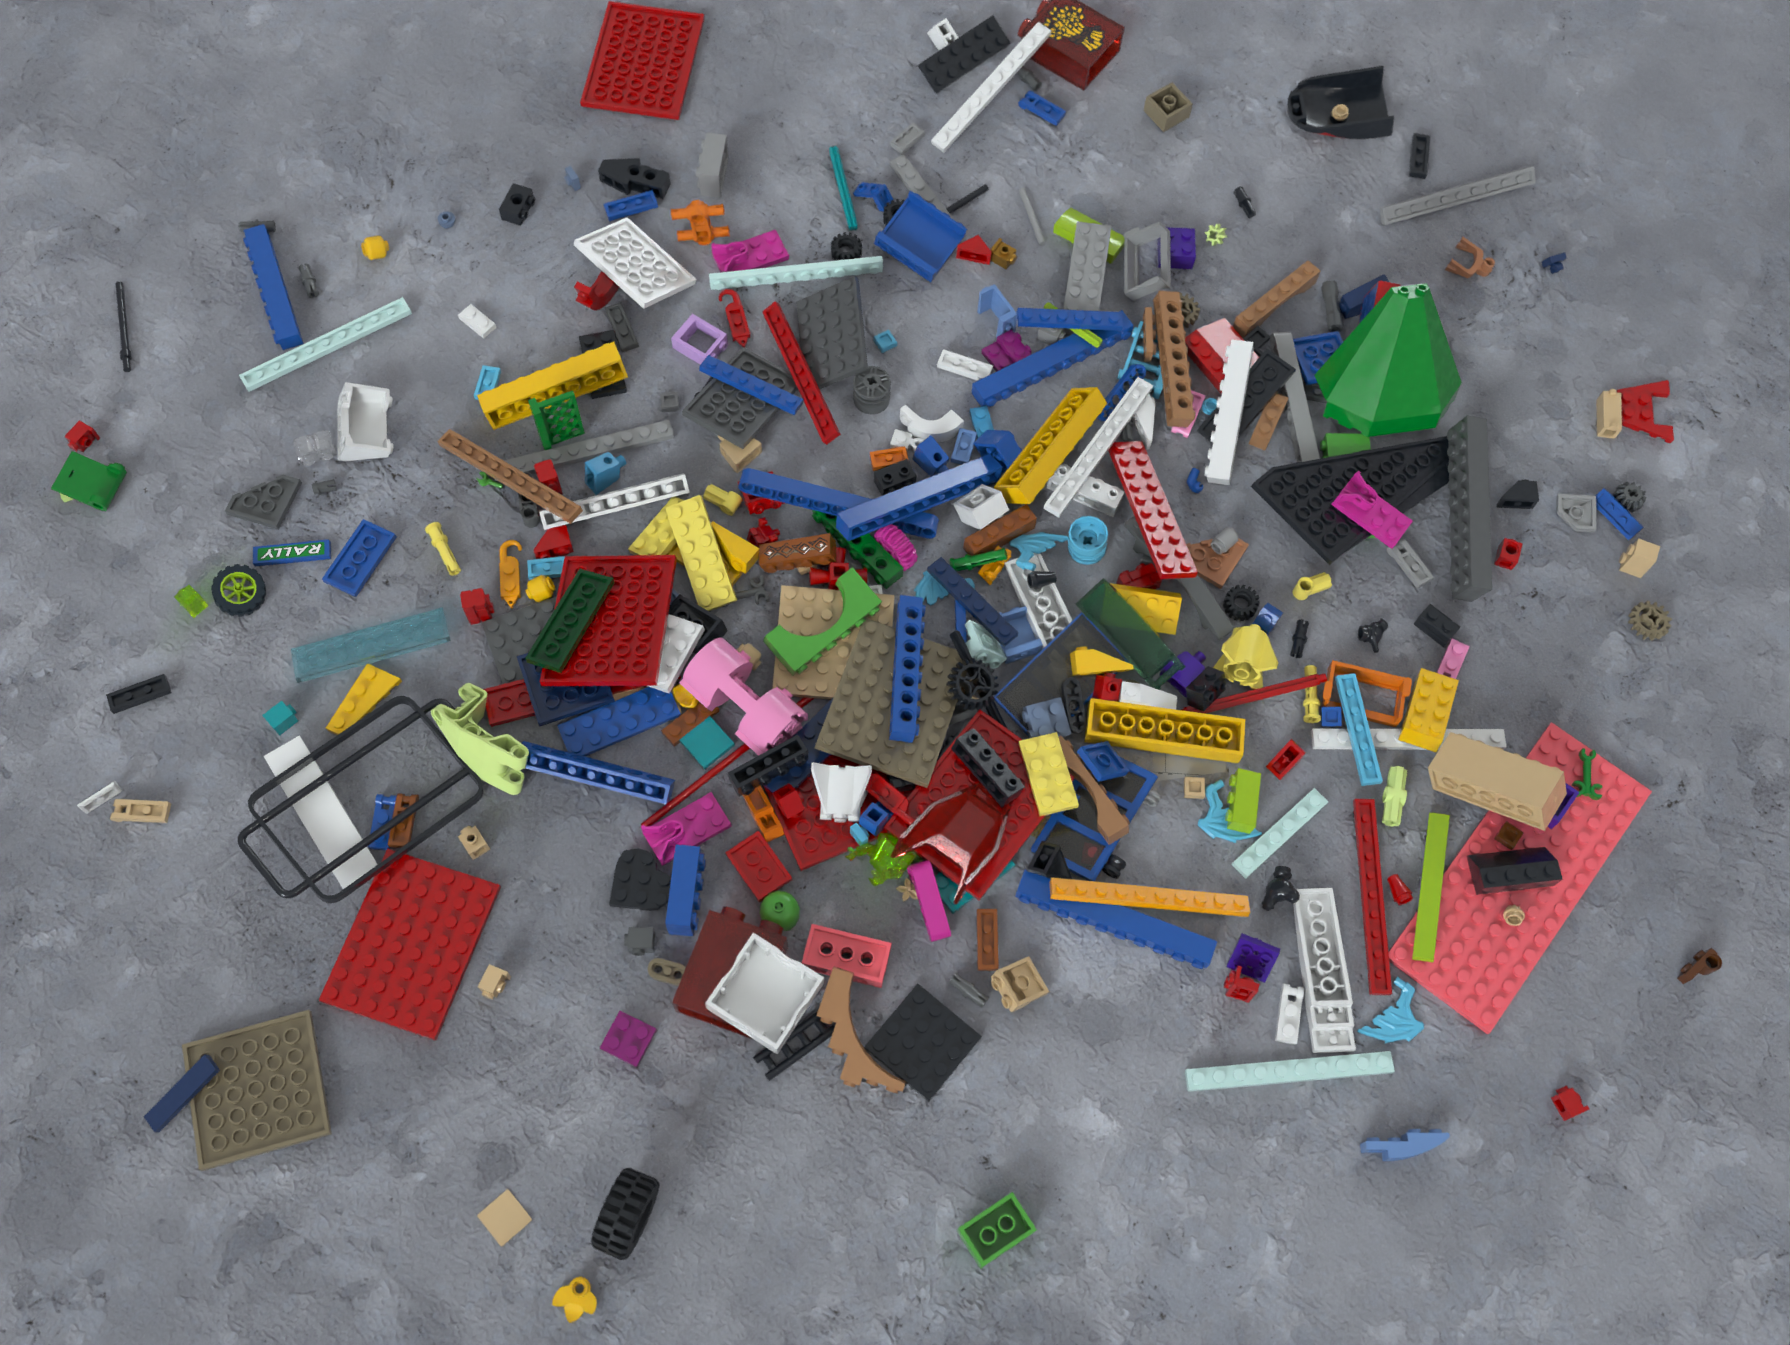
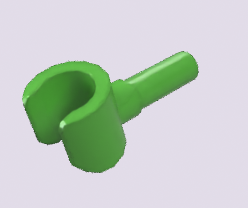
[476,472,503,489]

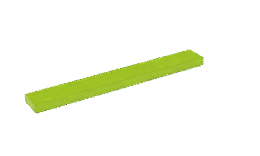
[1412,812,1450,963]

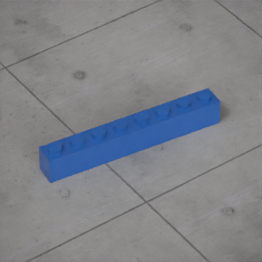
[243,224,304,350]

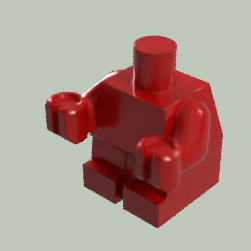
[747,517,780,548]

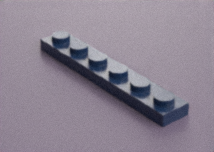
[927,557,1018,647]

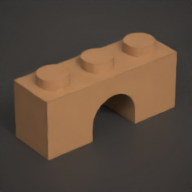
[1249,393,1288,450]

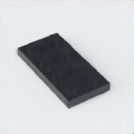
[579,330,627,399]

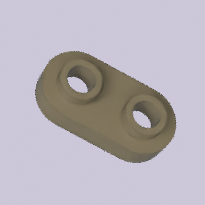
[647,958,688,986]

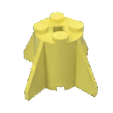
[1213,624,1278,690]

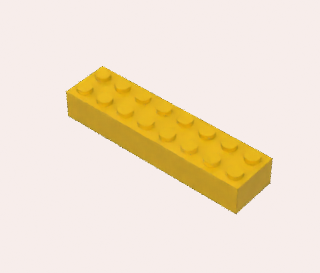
[477,342,628,430]
[994,387,1107,504]
[1084,698,1246,763]

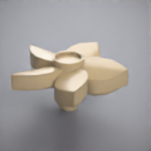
[896,878,918,902]

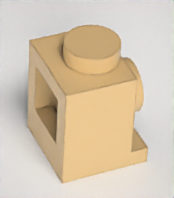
[458,826,490,860]
[478,964,511,1000]

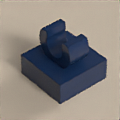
[1541,252,1567,274]

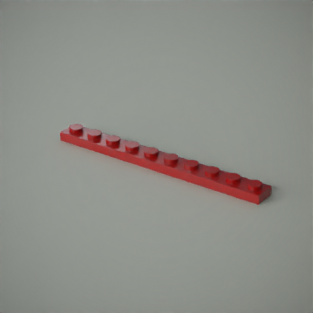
[762,301,841,445]
[1353,799,1392,996]

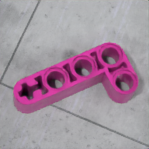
[907,860,951,942]

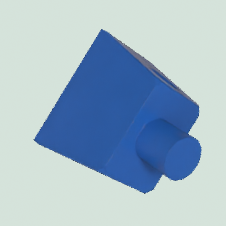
[912,435,949,477]

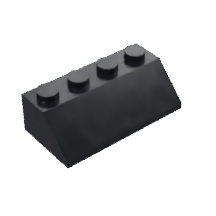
[1467,847,1563,895]

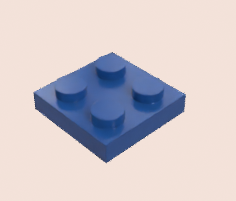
[1077,741,1129,782]

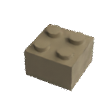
[1143,82,1193,132]

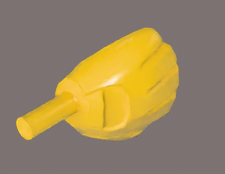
[673,684,699,708]

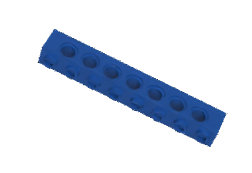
[889,595,926,743]
[521,741,675,804]

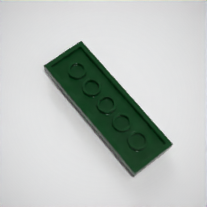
[525,569,615,673]

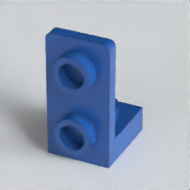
[853,183,894,212]

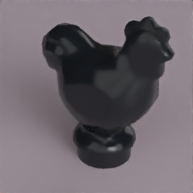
[1261,866,1300,911]

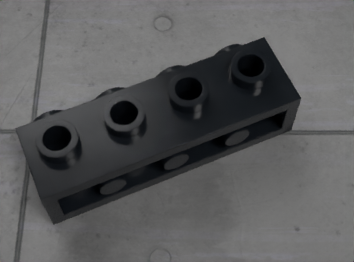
[951,728,1025,807]
[728,735,809,797]

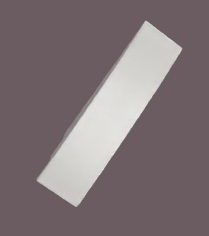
[1005,553,1096,697]
[264,735,378,889]
[1293,888,1356,1053]

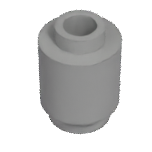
[1211,527,1238,554]

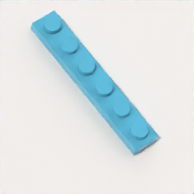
[1335,673,1383,786]

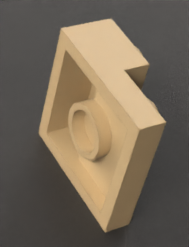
[991,956,1049,1013]

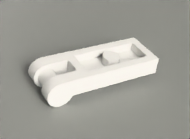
[1275,983,1304,1045]

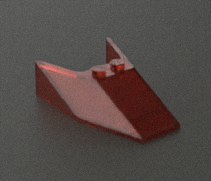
[890,782,1012,905]

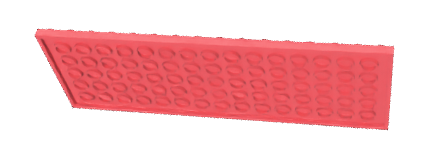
[1388,722,1652,1034]

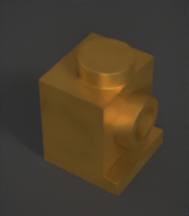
[990,238,1017,269]

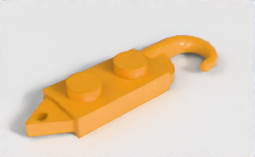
[499,540,522,609]

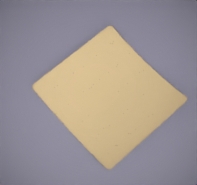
[477,1189,532,1247]

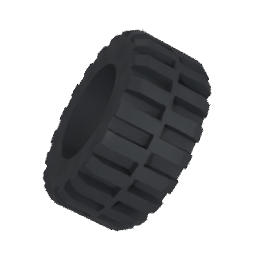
[591,1168,660,1260]

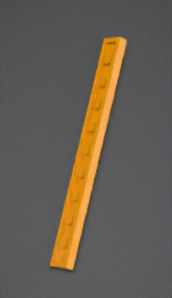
[1050,878,1250,917]

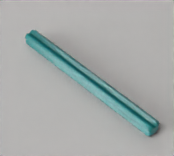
[829,146,858,231]

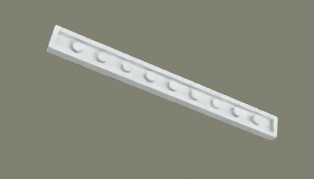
[931,22,1051,153]
[1043,377,1153,517]
[1311,729,1506,750]

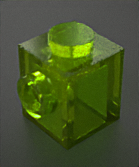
[174,585,208,618]

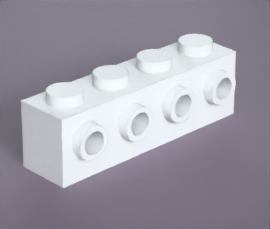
[1047,464,1125,517]

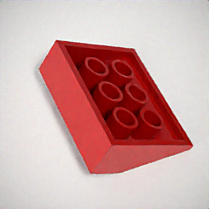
[1185,318,1259,395]

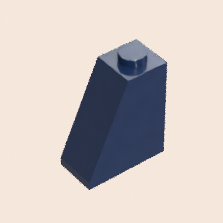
[1339,274,1389,319]

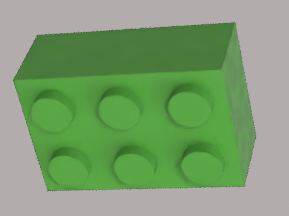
[957,1192,1037,1269]

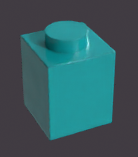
[262,700,299,736]

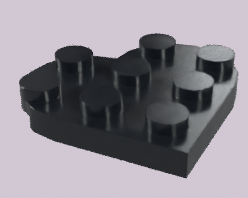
[609,848,671,911]

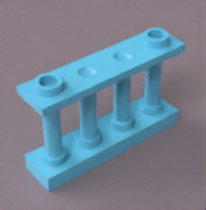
[1117,321,1163,399]

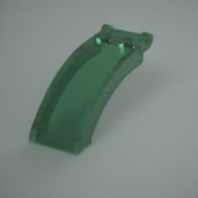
[1076,578,1186,690]

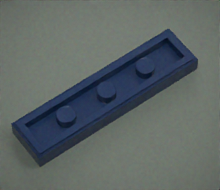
[144,1054,220,1133]

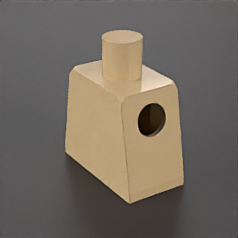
[718,436,762,473]

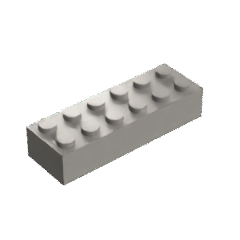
[1064,222,1111,311]

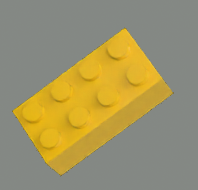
[1099,583,1182,635]
[1398,668,1459,752]

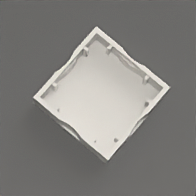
[705,933,824,1054]

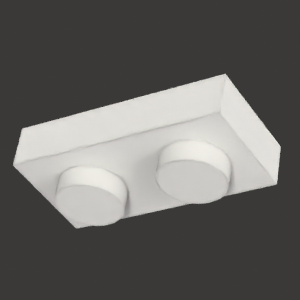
[458,304,497,338]

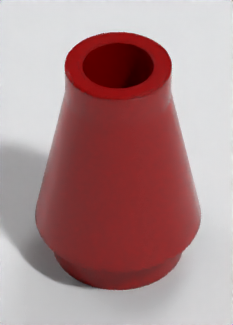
[1387,874,1413,905]

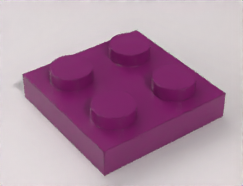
[600,1011,657,1068]

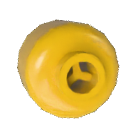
[361,235,389,260]
[525,575,555,603]

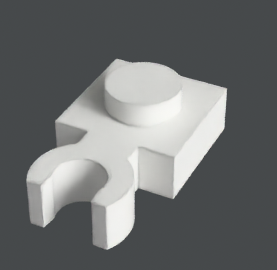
[890,429,924,452]

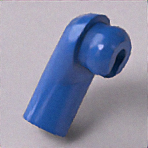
[1186,468,1203,493]

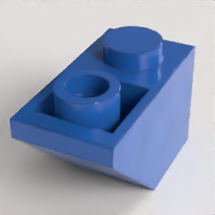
[1252,603,1283,636]

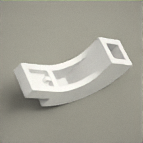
[900,405,964,443]

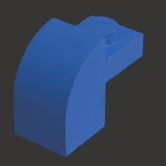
[859,801,894,836]

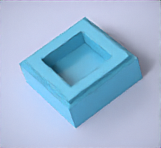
[873,330,897,353]

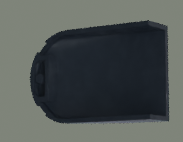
[1287,66,1394,139]

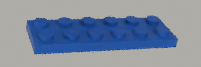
[557,687,681,756]

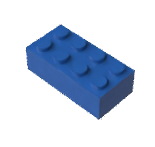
[665,845,706,936]

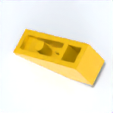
[711,521,759,574]
[1070,646,1134,676]

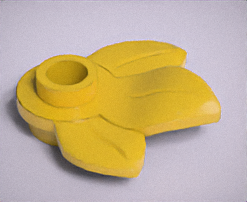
[552,1277,597,1323]

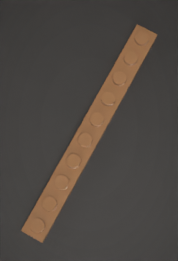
[437,429,583,524]

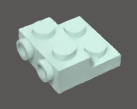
[965,620,1007,669]

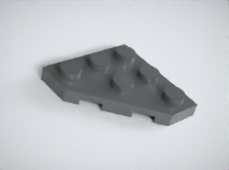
[225,475,302,530]

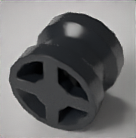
[1102,854,1127,879]

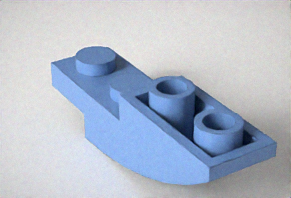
[1360,1129,1450,1162]

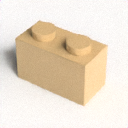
[1619,539,1660,578]

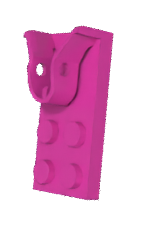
[711,229,789,272]
[1331,471,1413,549]
[641,792,732,866]

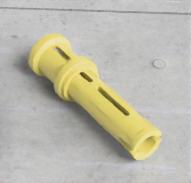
[425,522,461,576]
[1303,665,1321,723]

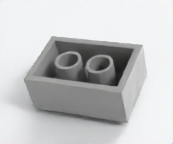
[696,133,729,198]

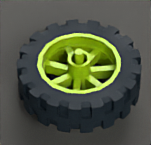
[211,564,266,617]

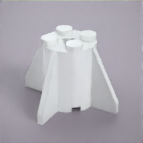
[811,763,872,823]

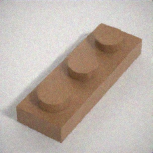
[1143,307,1156,362]

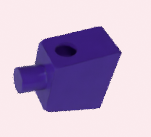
[1159,651,1206,698]

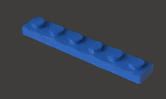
[1016,308,1123,331]
[699,355,803,415]

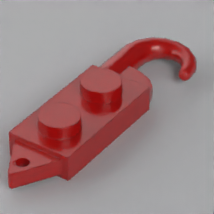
[719,289,751,348]
[865,773,926,826]

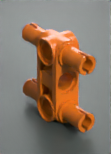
[671,200,730,245]

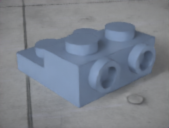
[1022,697,1072,739]

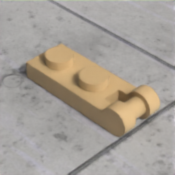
[110,799,171,823]

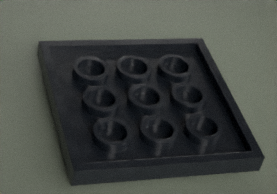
[865,983,982,1102]

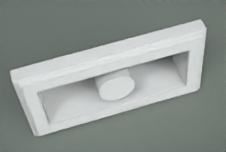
[77,780,122,814]

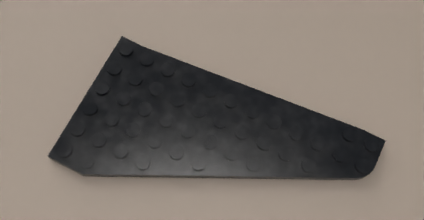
[1251,436,1449,565]

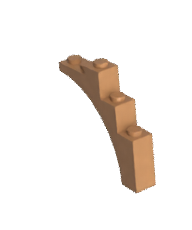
[817,966,906,1093]

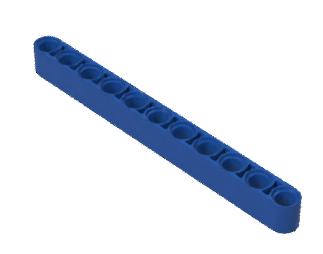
[738,468,939,539]

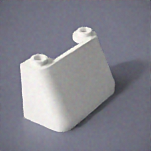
[337,382,393,461]

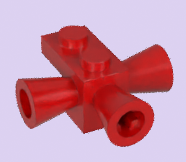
[809,547,867,590]

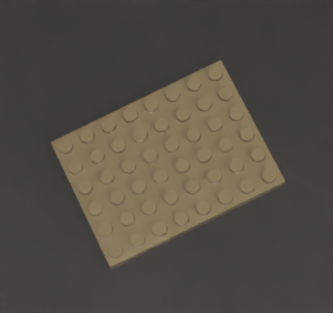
[815,618,967,788]

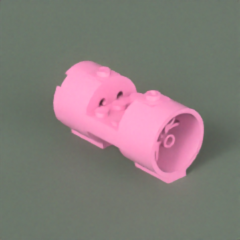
[679,637,808,756]

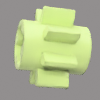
[1205,224,1227,246]

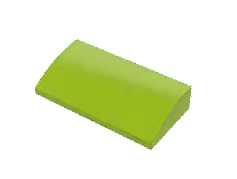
[1053,208,1124,264]

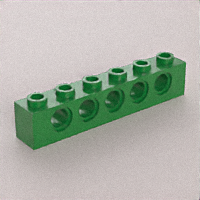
[812,510,903,589]

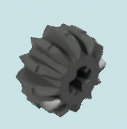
[1613,481,1647,513]

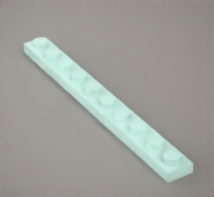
[709,256,883,290]
[239,297,412,392]
[1185,1051,1395,1092]

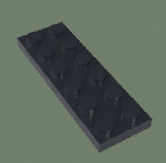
[918,15,1011,94]
[1197,349,1296,444]

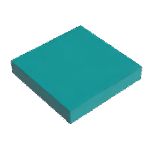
[680,716,735,769]

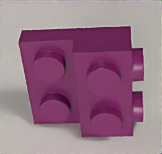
[981,329,1032,372]

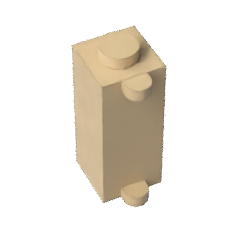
[1596,389,1622,439]

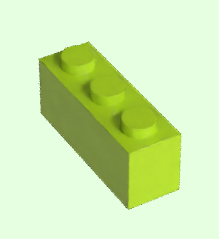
[1225,768,1261,834]

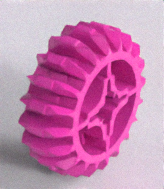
[874,524,918,571]

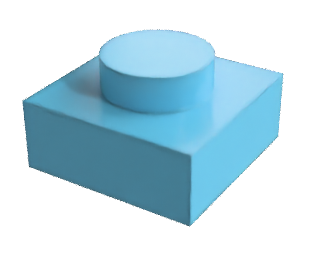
[850,822,869,848]

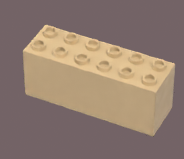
[1428,732,1567,831]

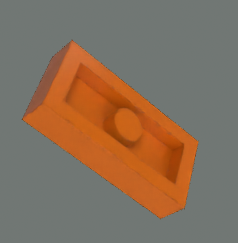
[870,446,909,471]

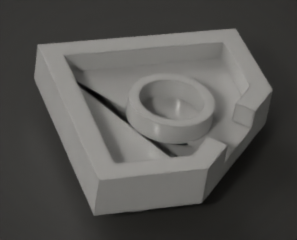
[1556,494,1596,532]

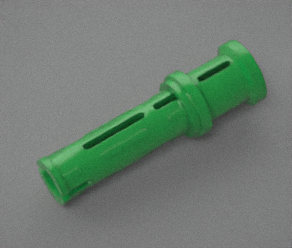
[950,548,1008,572]

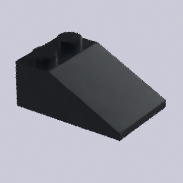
[668,594,728,654]

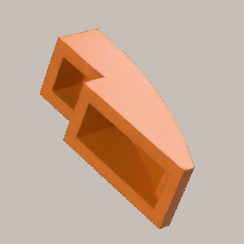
[743,785,784,843]

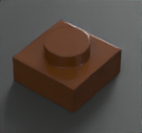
[1494,821,1523,850]

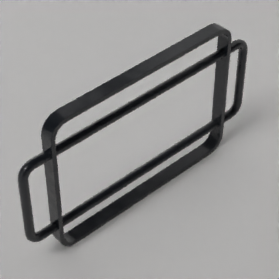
[238,696,483,903]

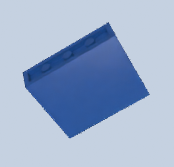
[874,191,967,282]

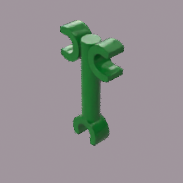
[1572,748,1602,800]

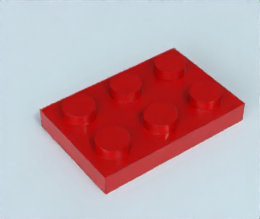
[725,831,792,902]

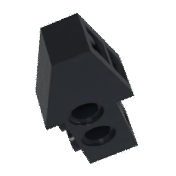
[598,158,671,199]

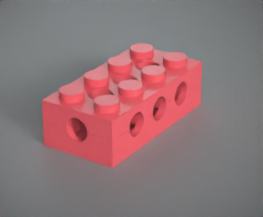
[801,924,892,988]

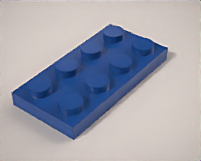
[322,519,397,597]

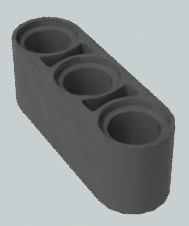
[518,472,540,528]

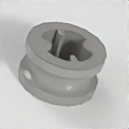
[1143,790,1161,807]

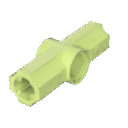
[1382,766,1407,827]

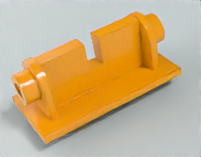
[978,545,1012,585]

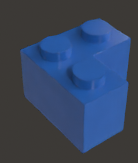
[973,430,1022,473]

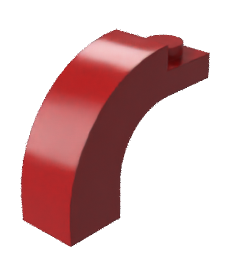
[574,271,619,311]

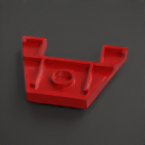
[1617,380,1674,443]

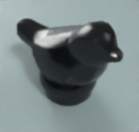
[1358,618,1388,653]

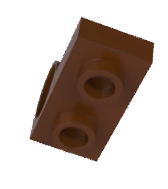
[1677,948,1722,984]

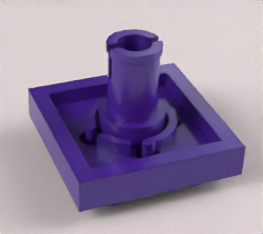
[1226,933,1280,983]

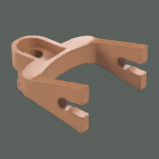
[1445,237,1495,278]

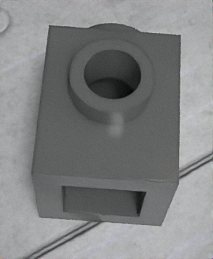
[624,927,655,956]

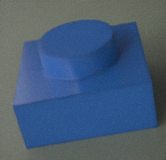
[1321,707,1342,726]

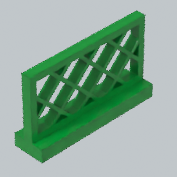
[528,391,585,450]

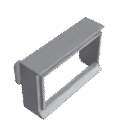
[1124,221,1171,302]

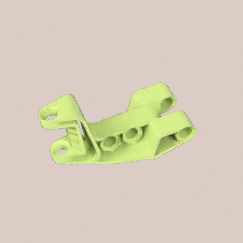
[431,683,529,795]

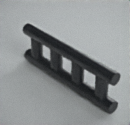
[753,1011,835,1081]

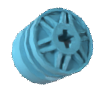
[1068,516,1108,565]

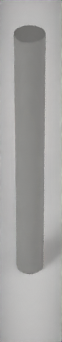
[1019,188,1046,246]

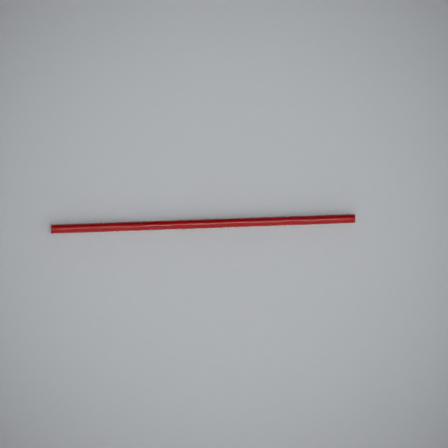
[641,697,814,826]

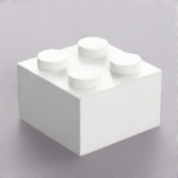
[954,484,1009,530]

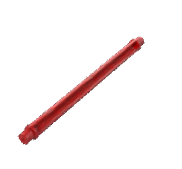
[1181,673,1327,714]

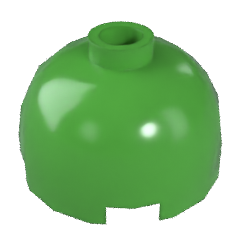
[759,891,800,933]

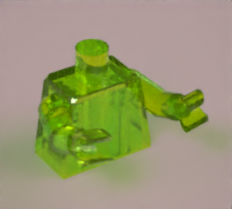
[845,833,916,886]

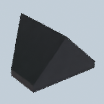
[1027,841,1072,879]

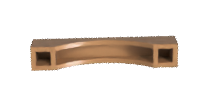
[1233,260,1321,338]
[1058,736,1130,845]

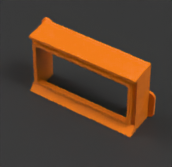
[1321,660,1412,727]

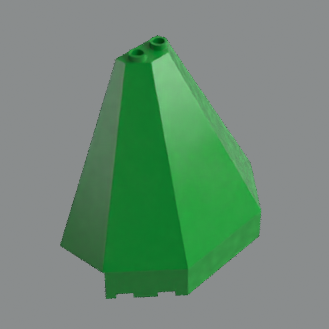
[1314,283,1462,437]

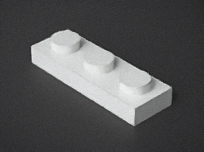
[937,349,993,381]

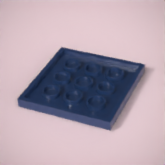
[517,653,615,727]

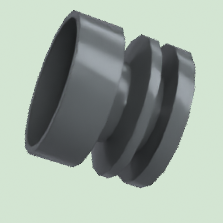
[853,366,891,415]

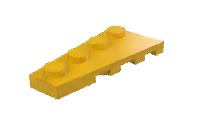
[326,663,402,735]

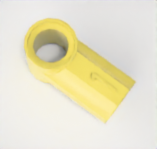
[703,484,743,516]
[1292,572,1332,600]

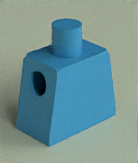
[585,452,627,495]

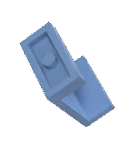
[977,284,1017,338]
[999,606,1043,664]

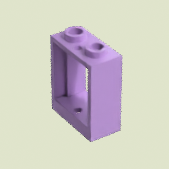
[671,314,728,365]

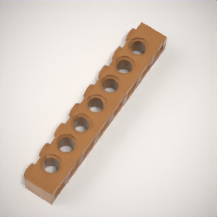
[1153,291,1195,427]

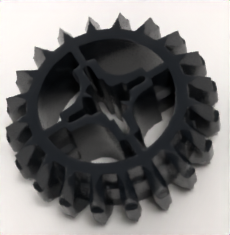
[946,658,999,711]

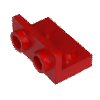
[1224,965,1260,1003]

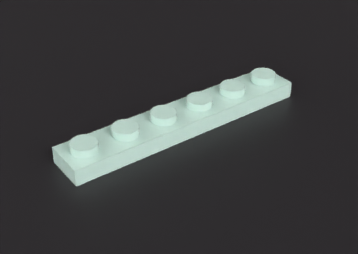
[1232,788,1328,879]

